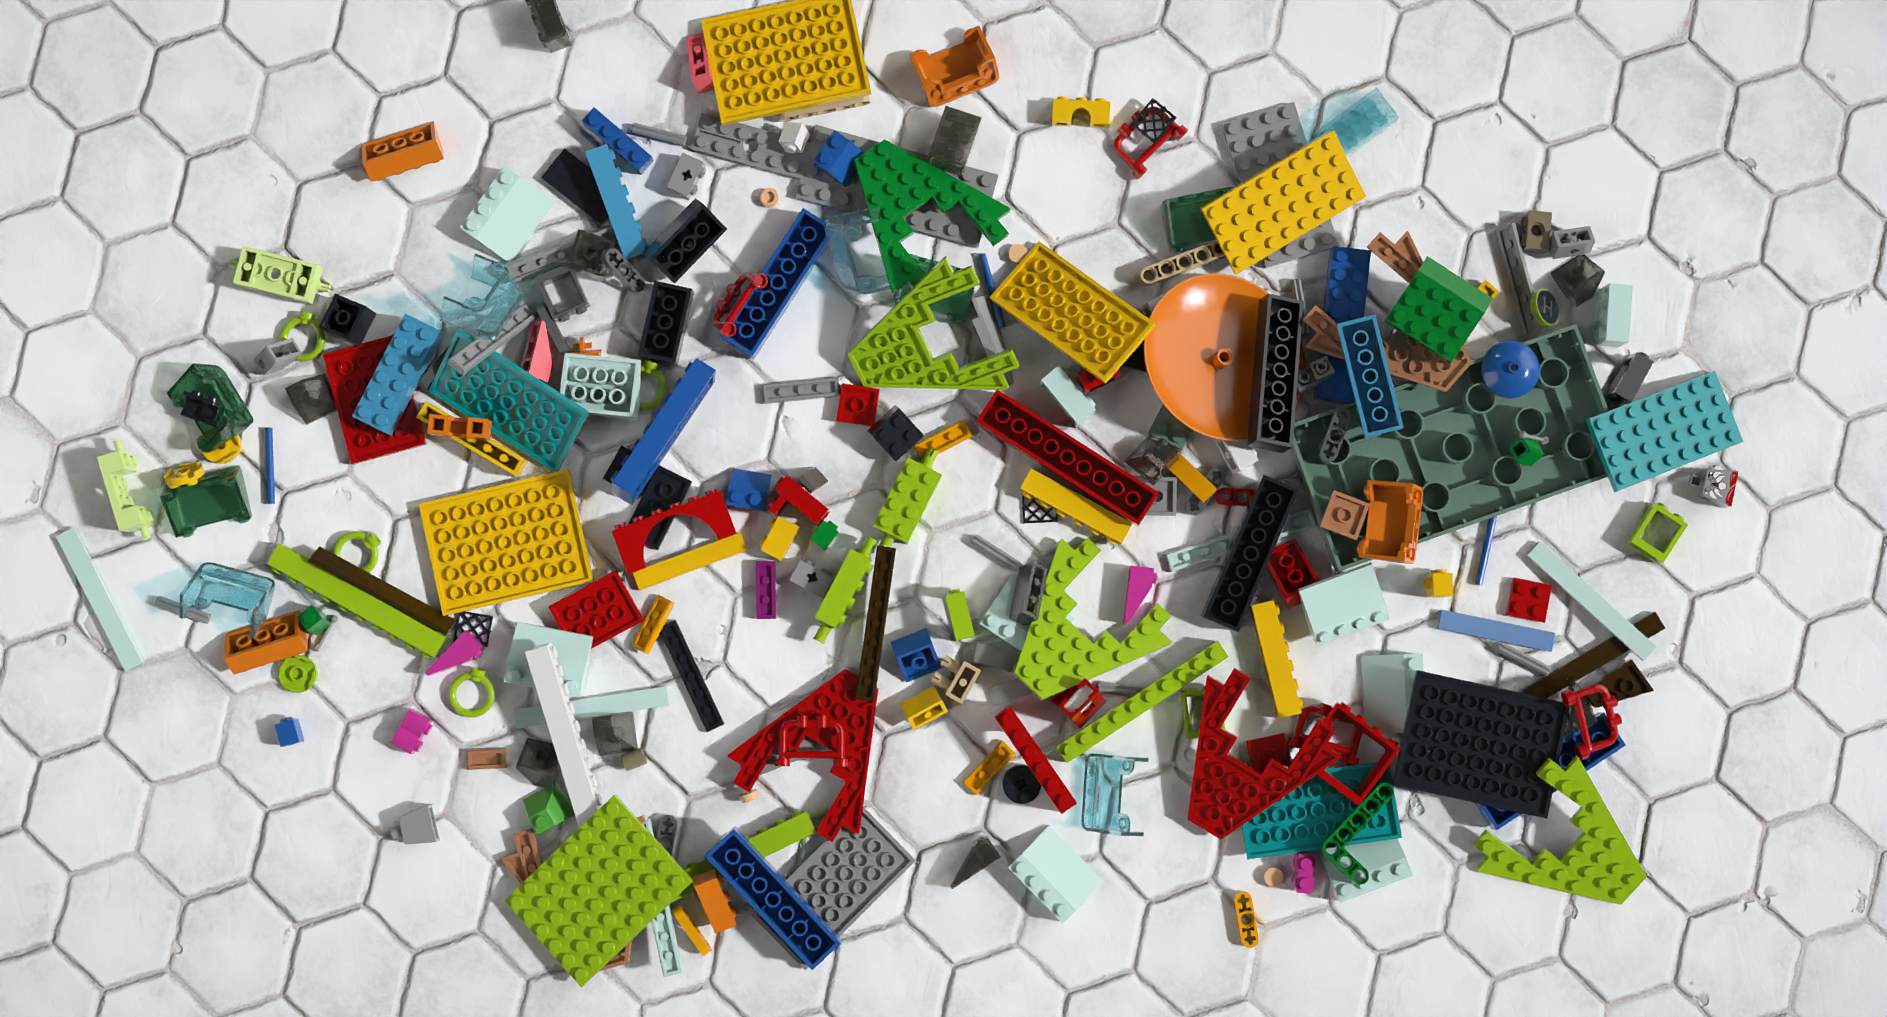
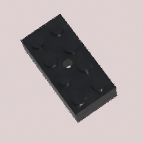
[643,198,727,284]
[638,280,694,366]

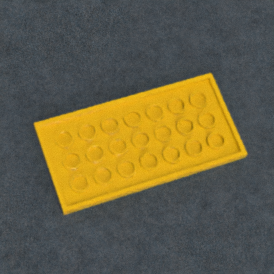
[1200,130,1366,275]
[990,241,1156,384]

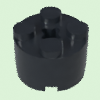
[1002,764,1041,804]

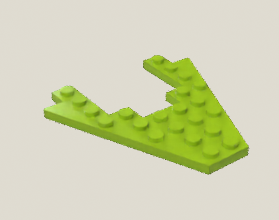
[848,256,1019,390]
[1013,537,1172,701]
[1473,756,1647,905]

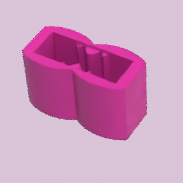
[391,709,433,754]
[1292,852,1315,894]

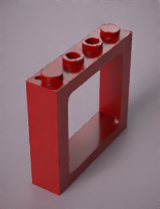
[1317,702,1401,806]

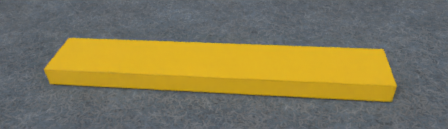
[633,532,748,590]

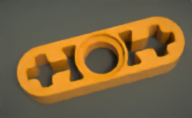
[1234,891,1259,948]
[672,904,712,956]

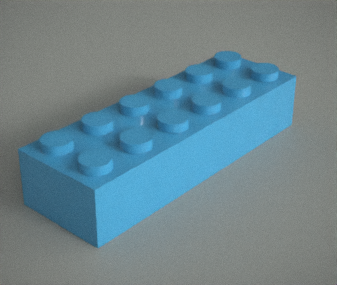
[352,313,444,436]
[1336,314,1404,438]

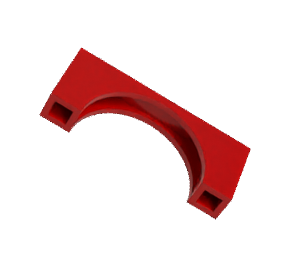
[611,488,737,574]
[994,705,1077,814]

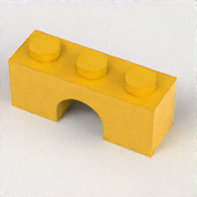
[1052,96,1110,128]

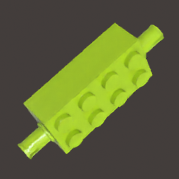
[873,447,942,550]
[813,536,878,644]

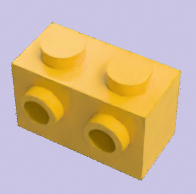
[760,516,800,561]
[1422,569,1453,598]
[900,685,948,730]

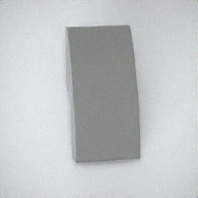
[1297,356,1335,393]
[972,643,1017,672]

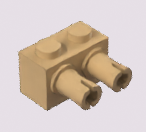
[930,655,981,704]

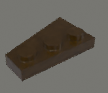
[1586,659,1654,708]

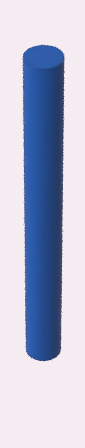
[978,253,1006,328]
[265,427,275,504]
[1475,516,1497,586]

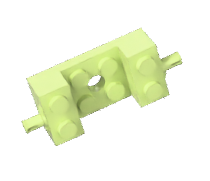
[229,246,331,305]
[97,439,155,540]

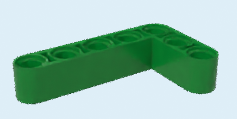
[1320,783,1394,885]

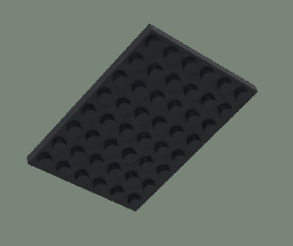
[1392,670,1570,819]

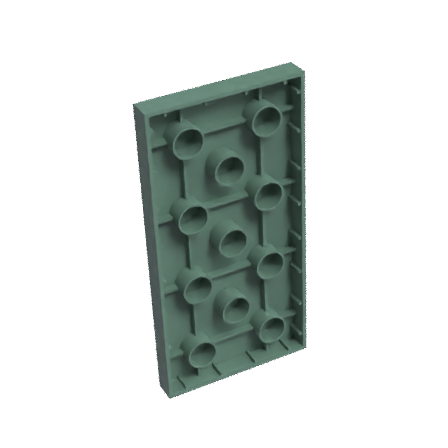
[1291,324,1609,572]

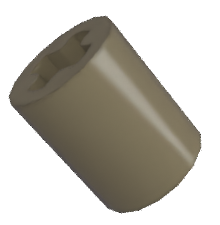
[621,748,647,771]

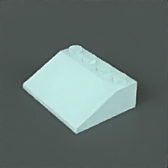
[460,166,555,263]
[560,353,641,420]
[1298,562,1390,646]
[979,576,1075,651]
[504,622,593,697]
[1361,654,1424,732]
[1008,825,1103,924]
[1317,839,1413,903]

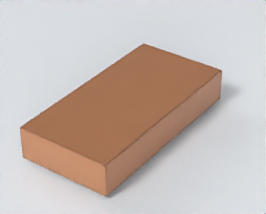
[467,749,507,770]

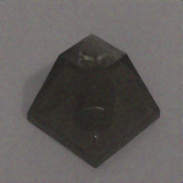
[566,229,615,282]
[1550,255,1605,307]
[285,374,337,425]
[1125,434,1179,486]
[1566,676,1597,732]
[592,712,638,756]
[516,738,560,789]

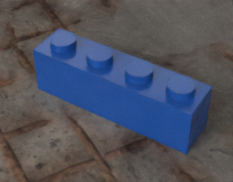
[582,107,654,175]

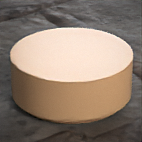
[760,188,779,208]
[1008,244,1028,264]
[739,789,760,803]
[1263,867,1283,887]

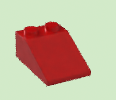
[1267,538,1320,609]

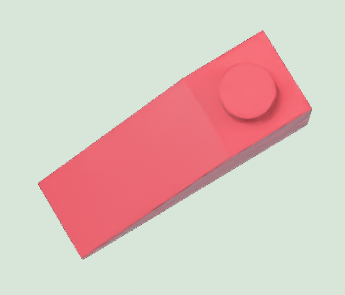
[686,33,715,94]
[521,321,552,383]

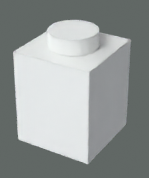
[779,122,810,154]

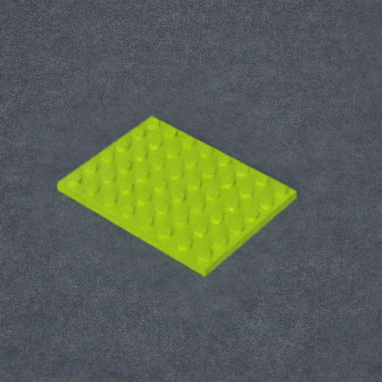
[504,794,693,987]

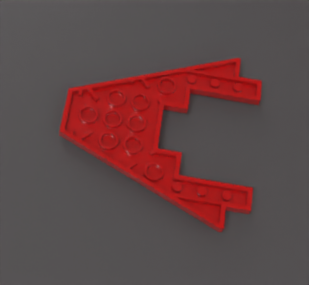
[1187,668,1342,840]
[727,669,878,842]

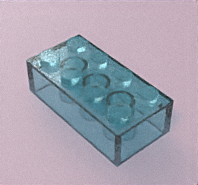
[1312,87,1400,158]

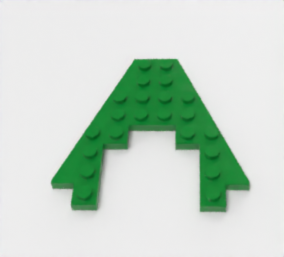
[854,139,1011,293]

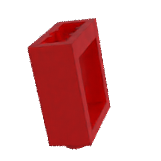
[1075,369,1121,395]

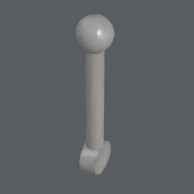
[1519,431,1549,444]
[314,615,338,652]

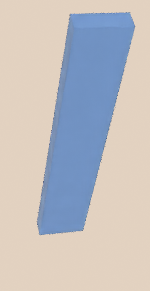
[1437,610,1555,652]

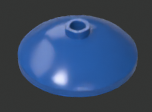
[1481,341,1540,399]

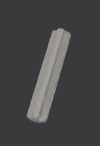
[631,123,687,146]
[1290,279,1310,335]
[971,535,1023,572]
[155,596,211,624]
[1496,642,1551,676]
[1097,681,1144,697]

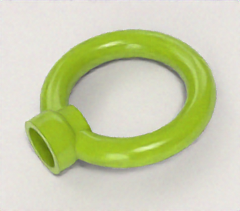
[280,311,325,362]
[639,360,667,410]
[333,531,381,573]
[448,667,495,718]

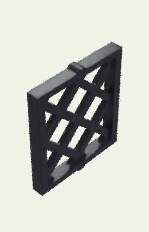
[1131,98,1177,144]
[1022,495,1058,524]
[453,611,493,647]

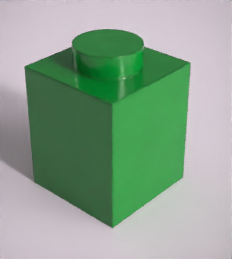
[1509,438,1544,467]
[809,520,839,551]
[297,604,332,636]

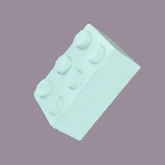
[1593,283,1633,347]
[1040,365,1096,428]

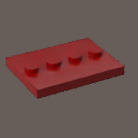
[548,569,644,649]

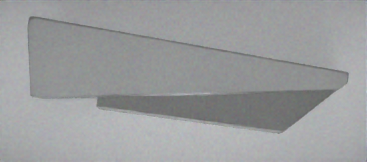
[971,294,1014,386]

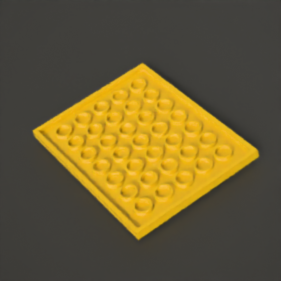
[701,0,872,126]
[419,469,594,616]

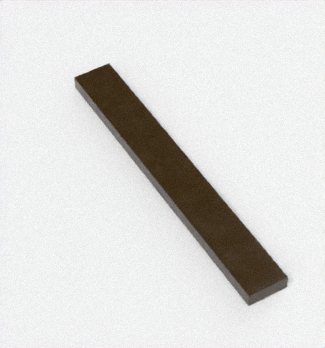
[855,545,896,701]
[309,546,456,635]
[1523,612,1665,698]

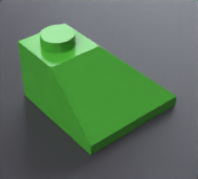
[523,781,575,835]

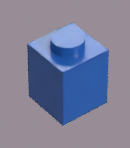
[275,717,304,747]

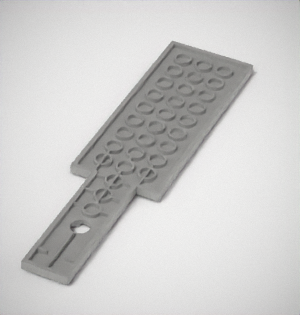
[691,113,998,248]

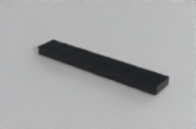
[660,620,725,732]

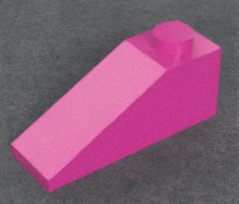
[1123,565,1157,624]
[425,631,485,676]

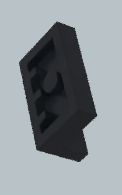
[180,390,224,428]

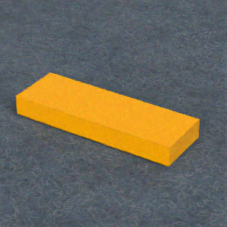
[914,419,973,461]
[1163,450,1217,503]
[631,594,675,655]
[962,741,1016,795]

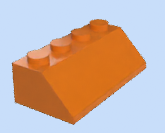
[361,121,444,182]
[224,610,308,675]

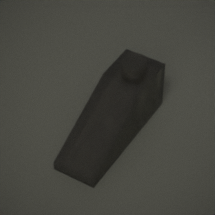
[950,836,1001,889]

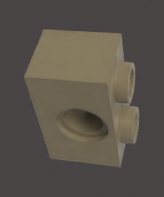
[1520,210,1552,253]

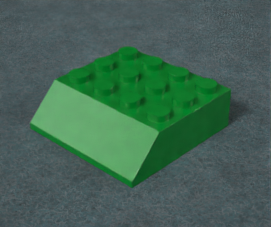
[1384,256,1493,364]

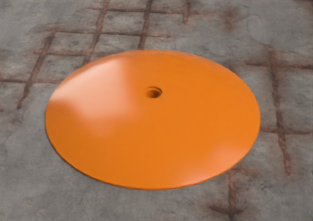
[1144,273,1305,441]

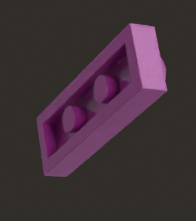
[756,561,776,619]

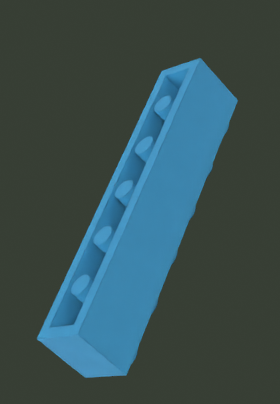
[585,144,648,261]

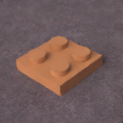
[1319,490,1370,541]

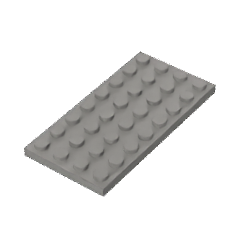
[1221,102,1339,268]
[751,806,916,970]

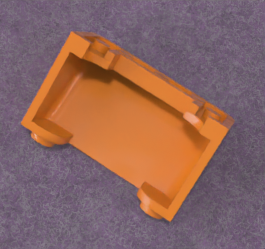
[909,25,999,107]
[1357,480,1423,564]

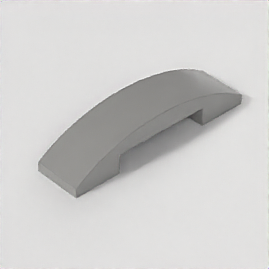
[987,678,1033,706]

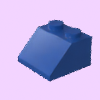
[813,130,864,187]
[726,468,772,512]
[890,628,942,683]

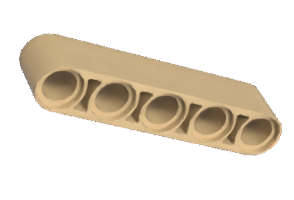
[778,95,871,122]
[1139,240,1225,286]

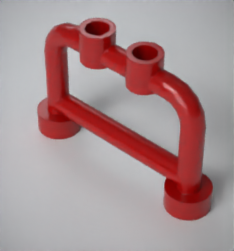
[1113,106,1188,180]
[712,272,768,337]
[1561,684,1622,761]
[1287,703,1363,765]
[775,716,848,767]

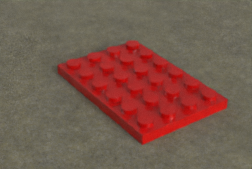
[323,335,427,465]

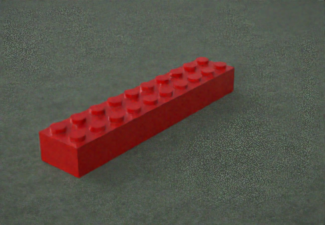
[976,389,1159,527]

